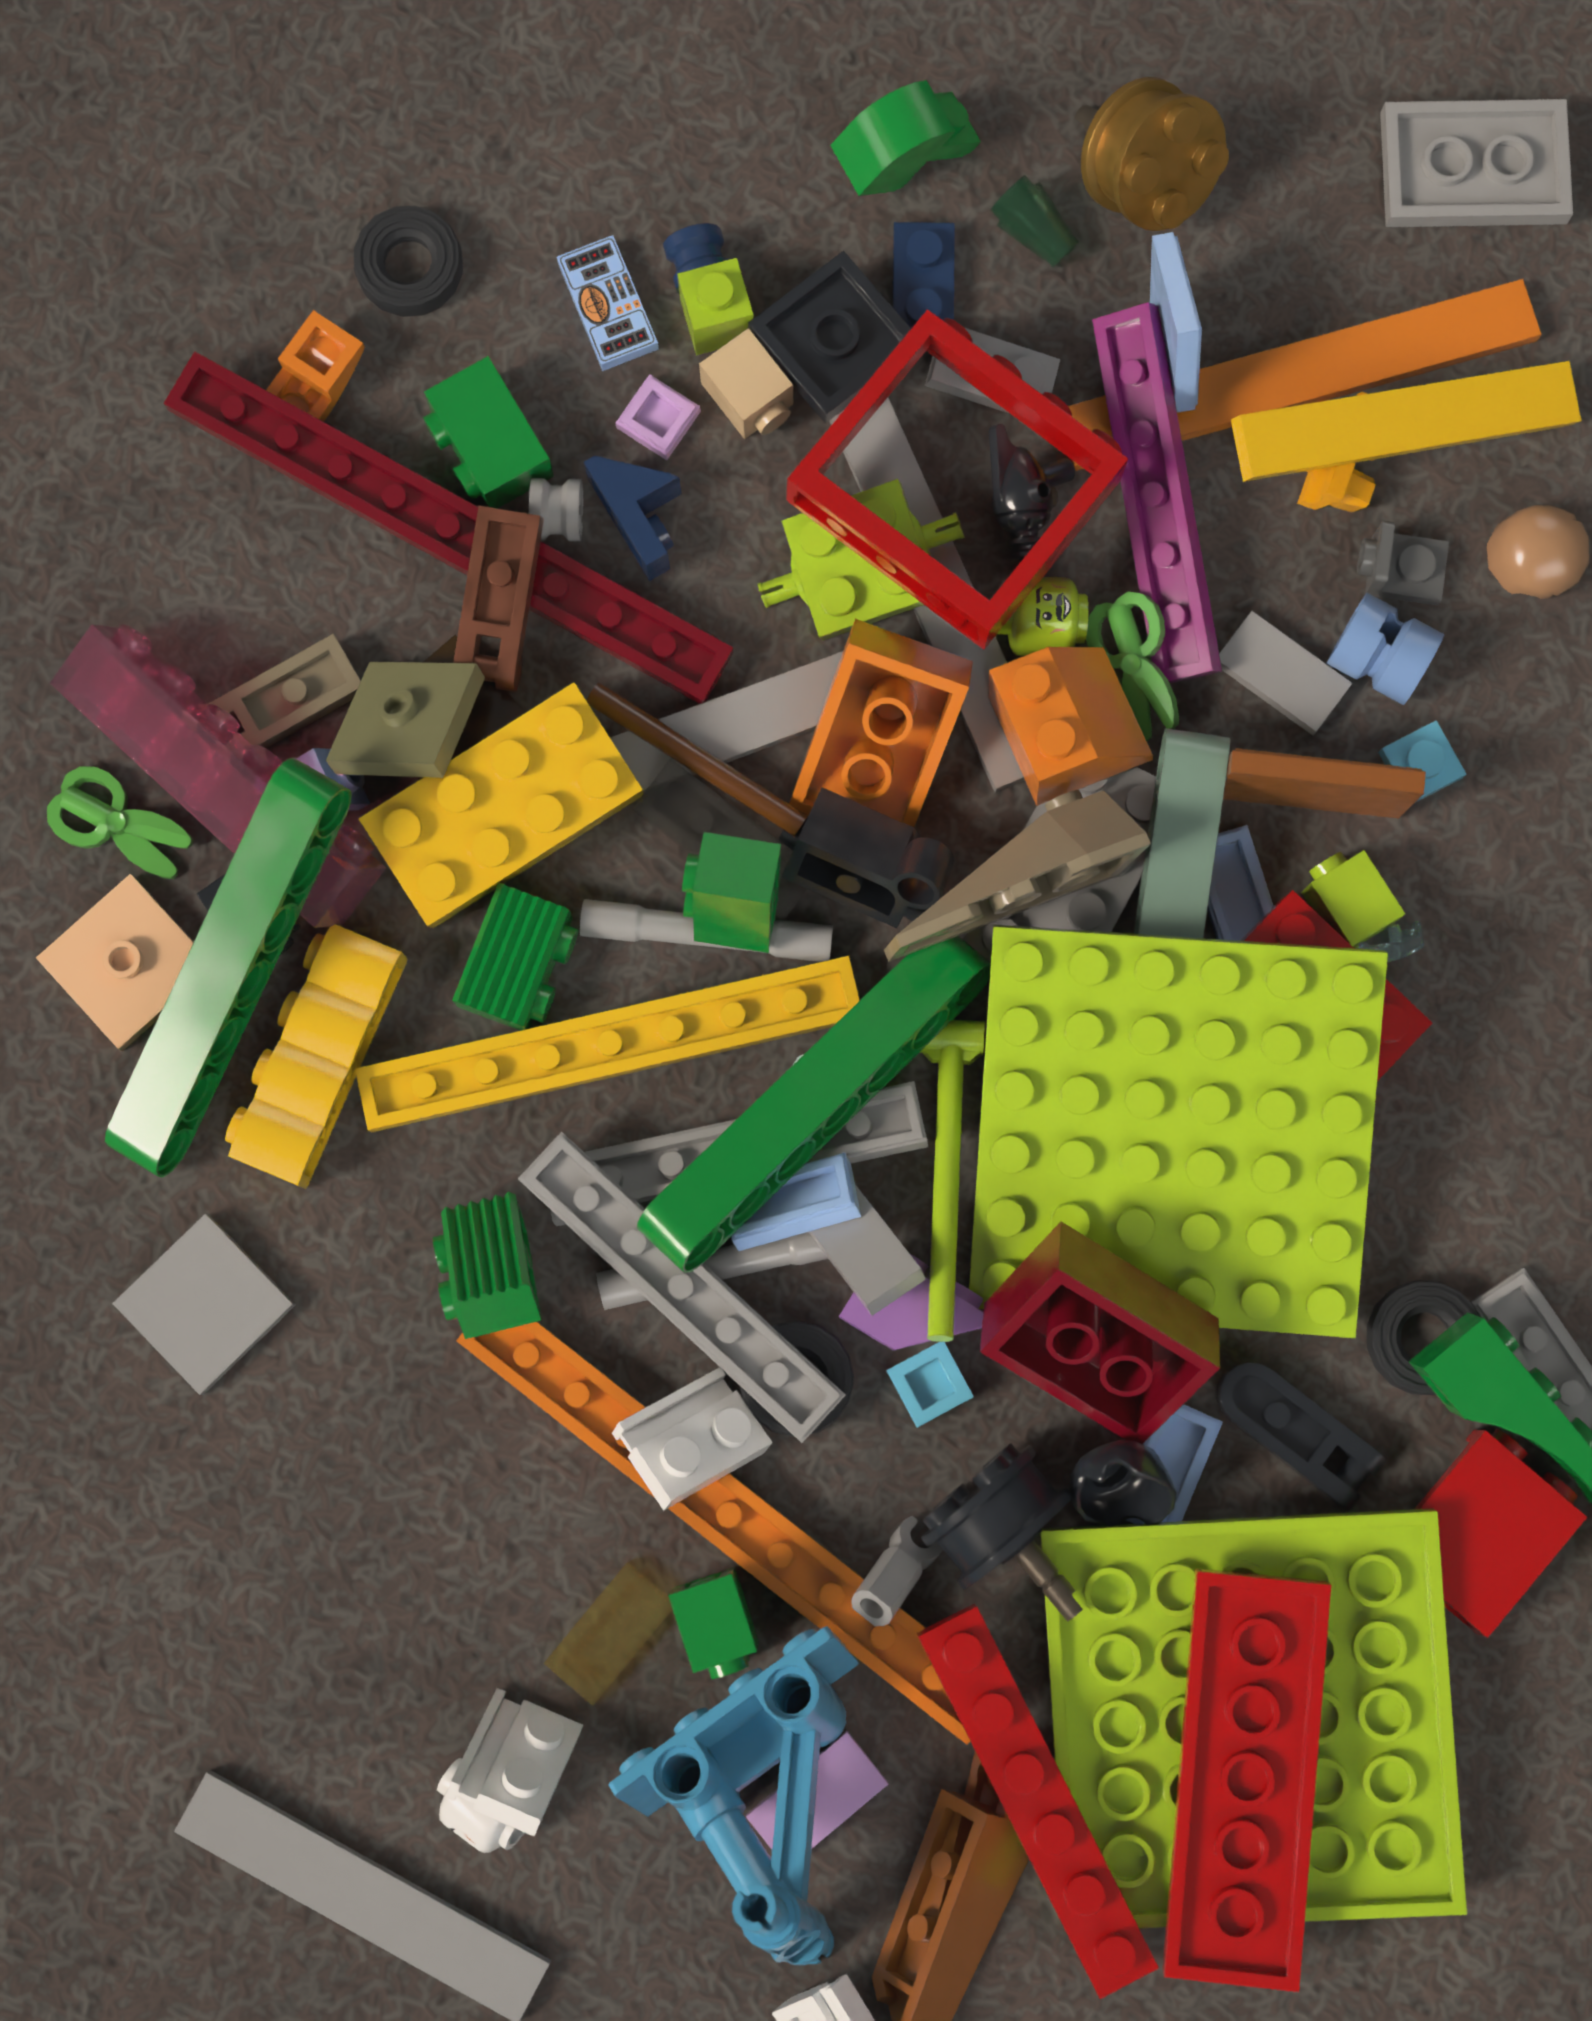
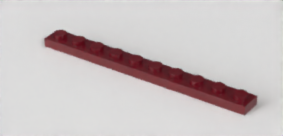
[163,351,734,704]

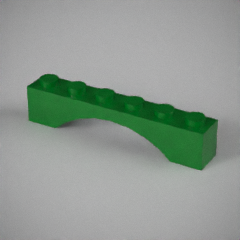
[1409,1312,1592,1507]

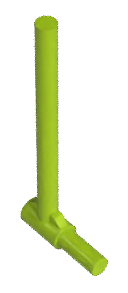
[920,1020,985,1342]

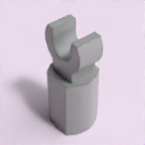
[851,1516,943,1626]

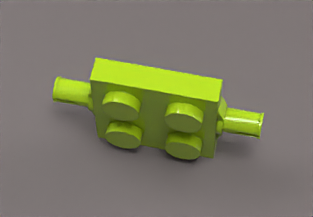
[758,479,965,640]

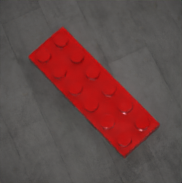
[1162,1568,1331,1992]

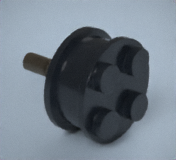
[921,1443,1083,1622]

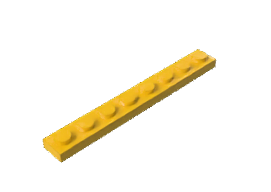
[355,956,860,1133]

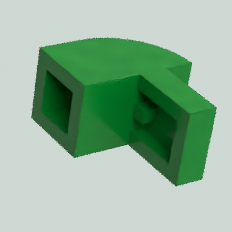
[830,80,981,196]

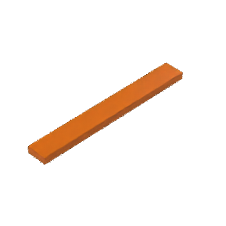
[1068,279,1542,471]

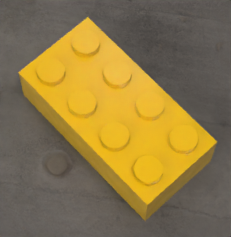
[359,682,644,928]

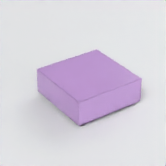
[616,374,701,460]

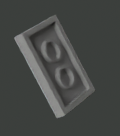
[1380,99,1573,227]

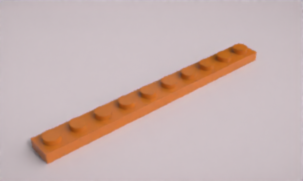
[456,1322,970,1745]

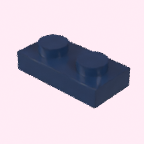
[893,222,955,329]

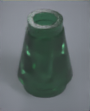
[990,175,1079,268]

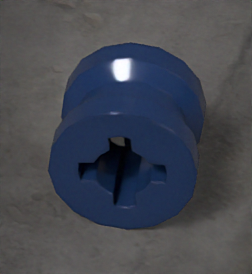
[663,223,728,295]

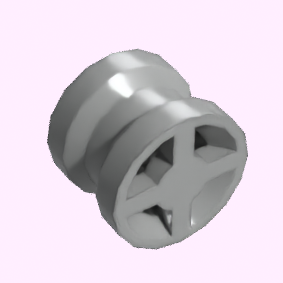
[529,478,584,541]

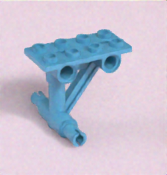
[609,1626,859,1965]

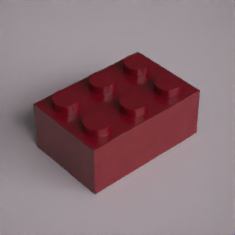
[980,1221,1220,1444]

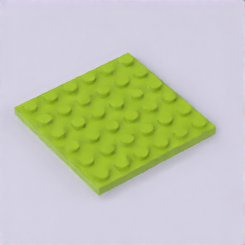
[969,924,1388,1338]
[1041,1509,1467,1928]

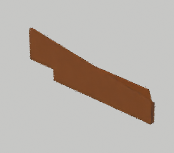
[872,1751,1055,2021]

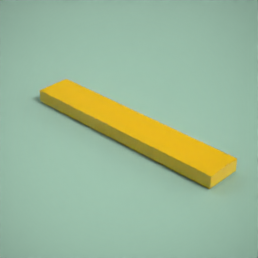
[1231,361,1581,482]

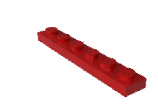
[916,1603,1159,1999]

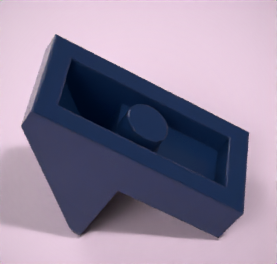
[584,456,682,581]

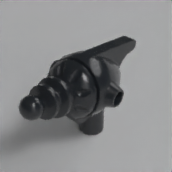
[989,424,1075,561]

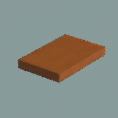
[1223,748,1426,819]

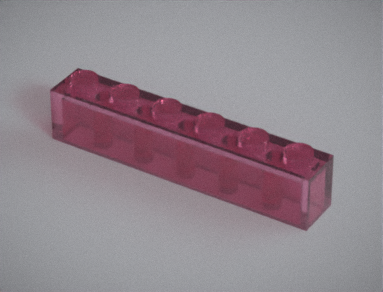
[50,624,386,928]

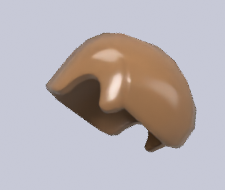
[1487,505,1590,599]

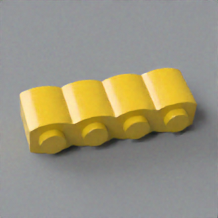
[225,923,408,1189]

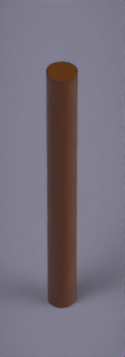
[586,683,808,837]

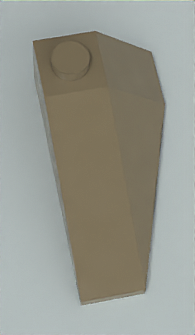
[884,790,1151,962]

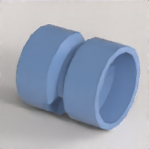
[1326,593,1444,705]

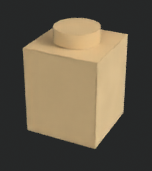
[699,328,793,439]

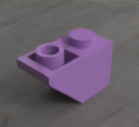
[839,1254,984,1351]

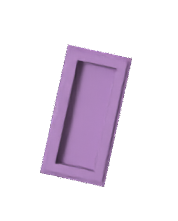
[746,1730,888,1849]

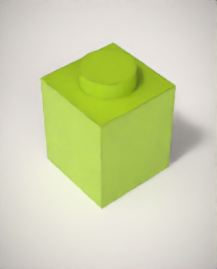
[677,258,754,355]
[1301,850,1405,948]

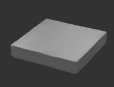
[112,1214,296,1395]

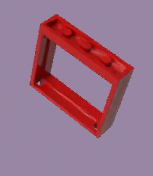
[786,309,1128,650]

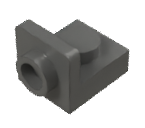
[1357,521,1449,606]

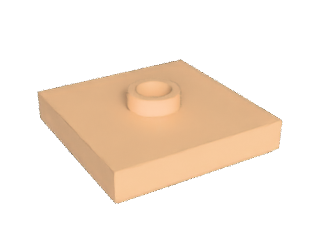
[36,874,194,1051]

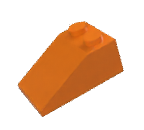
[789,619,973,828]

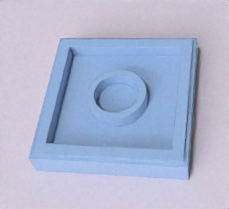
[1150,232,1202,413]

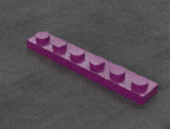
[1092,302,1222,683]

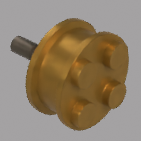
[1074,77,1229,231]

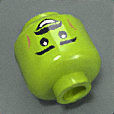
[998,577,1088,657]

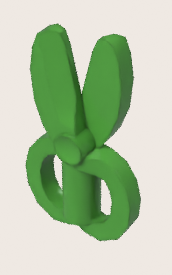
[1086,591,1179,741]
[47,766,193,879]

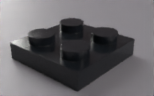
[748,250,911,424]

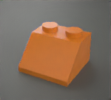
[988,647,1153,806]

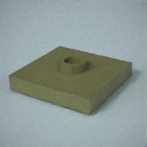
[326,662,485,778]

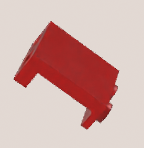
[1414,1429,1587,1638]

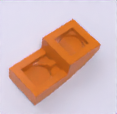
[266,310,365,422]

